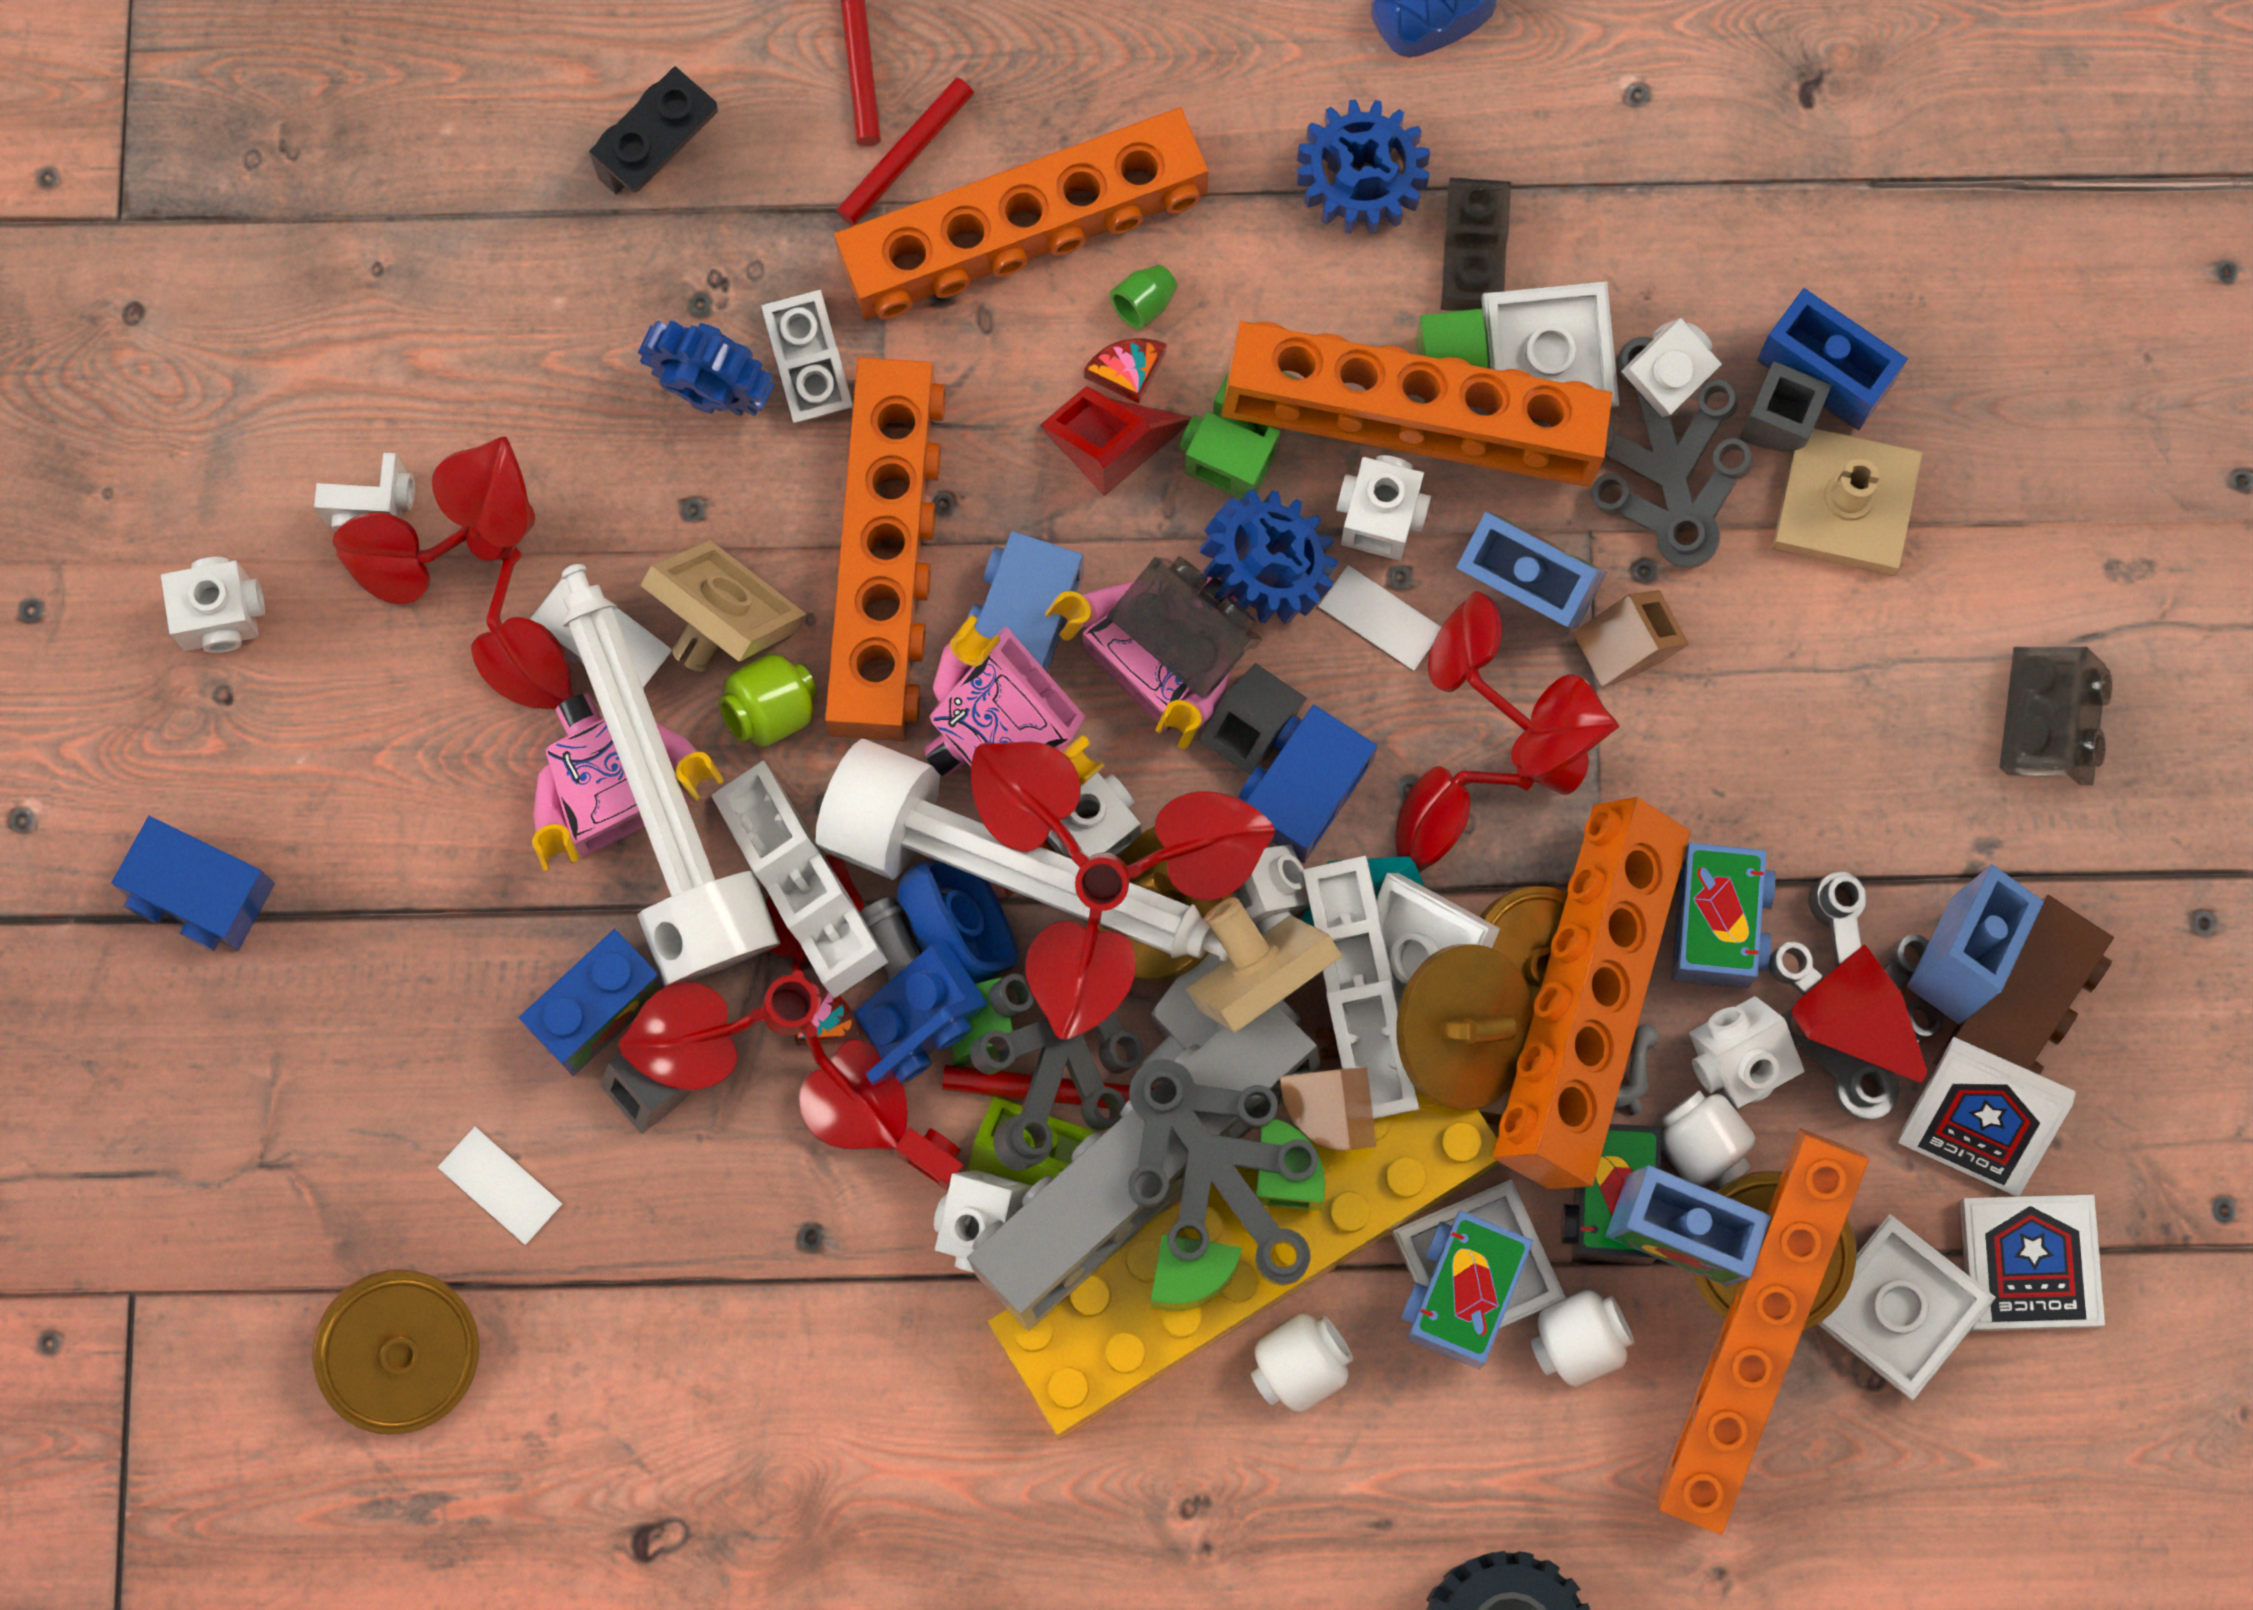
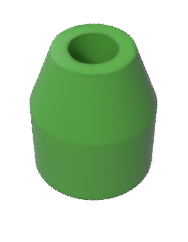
[1109,265,1177,330]

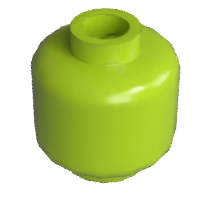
[718,654,817,748]

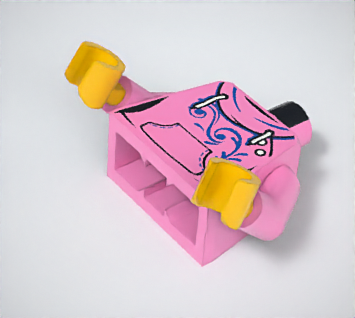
[1045,577,1237,750]
[924,615,1105,786]
[532,693,724,871]

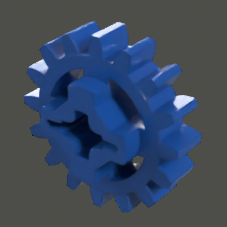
[1296,99,1430,234]
[638,320,774,416]
[1200,489,1338,624]

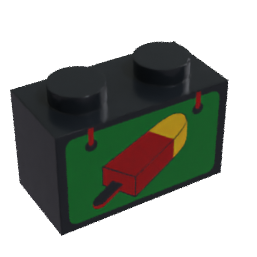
[1561,1124,1662,1265]

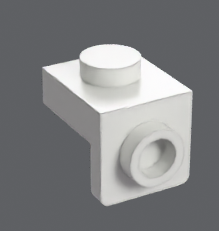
[1621,318,1722,417]
[314,452,415,532]

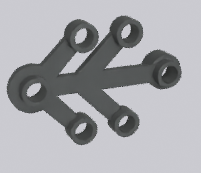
[1591,337,1754,568]
[1768,872,1943,1120]
[970,974,1144,1171]
[1128,1059,1318,1286]

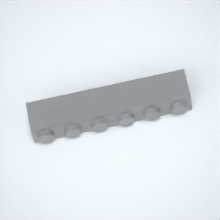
[967,1004,1321,1332]

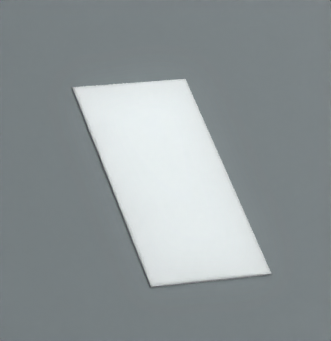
[1318,565,1441,671]
[437,1126,562,1245]

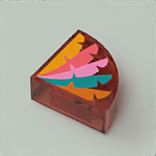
[1083,338,1167,404]
[794,979,861,1045]

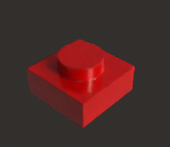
[894,1127,966,1192]

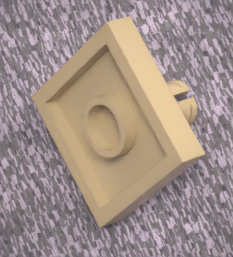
[1772,428,1923,576]
[640,540,807,672]
[1185,897,1343,1033]

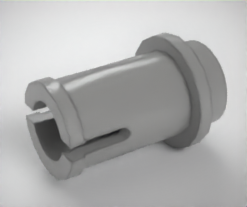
[859,897,921,981]

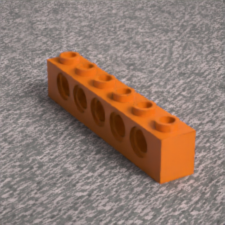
[834,107,1209,320]
[1221,321,1613,488]
[825,357,946,741]
[1492,797,1691,1189]
[1656,1128,1869,1535]

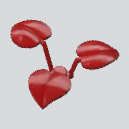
[332,436,575,709]
[1396,591,1619,874]
[971,741,1275,1040]
[619,855,908,1150]

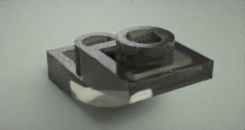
[1440,177,1511,311]

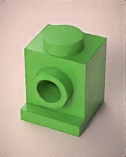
[1179,411,1281,499]

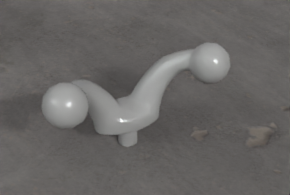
[1614,1024,1659,1115]

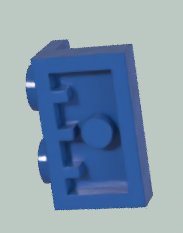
[853,940,988,1085]

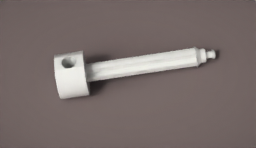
[562,564,781,987]
[815,738,1230,961]

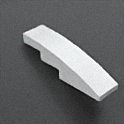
[711,760,888,998]
[1302,856,1419,1119]

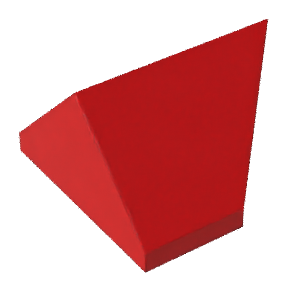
[1040,386,1192,496]
[1791,944,1928,1083]

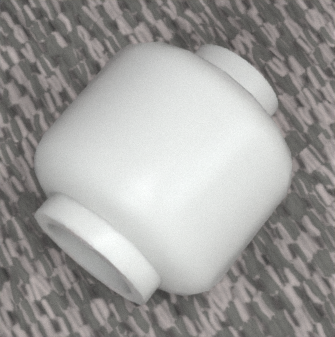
[1659,1090,1755,1189]
[1531,1289,1634,1387]
[1251,1313,1353,1413]

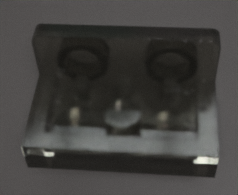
[1107,556,1263,699]
[1999,647,2113,785]

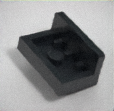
[589,66,718,195]

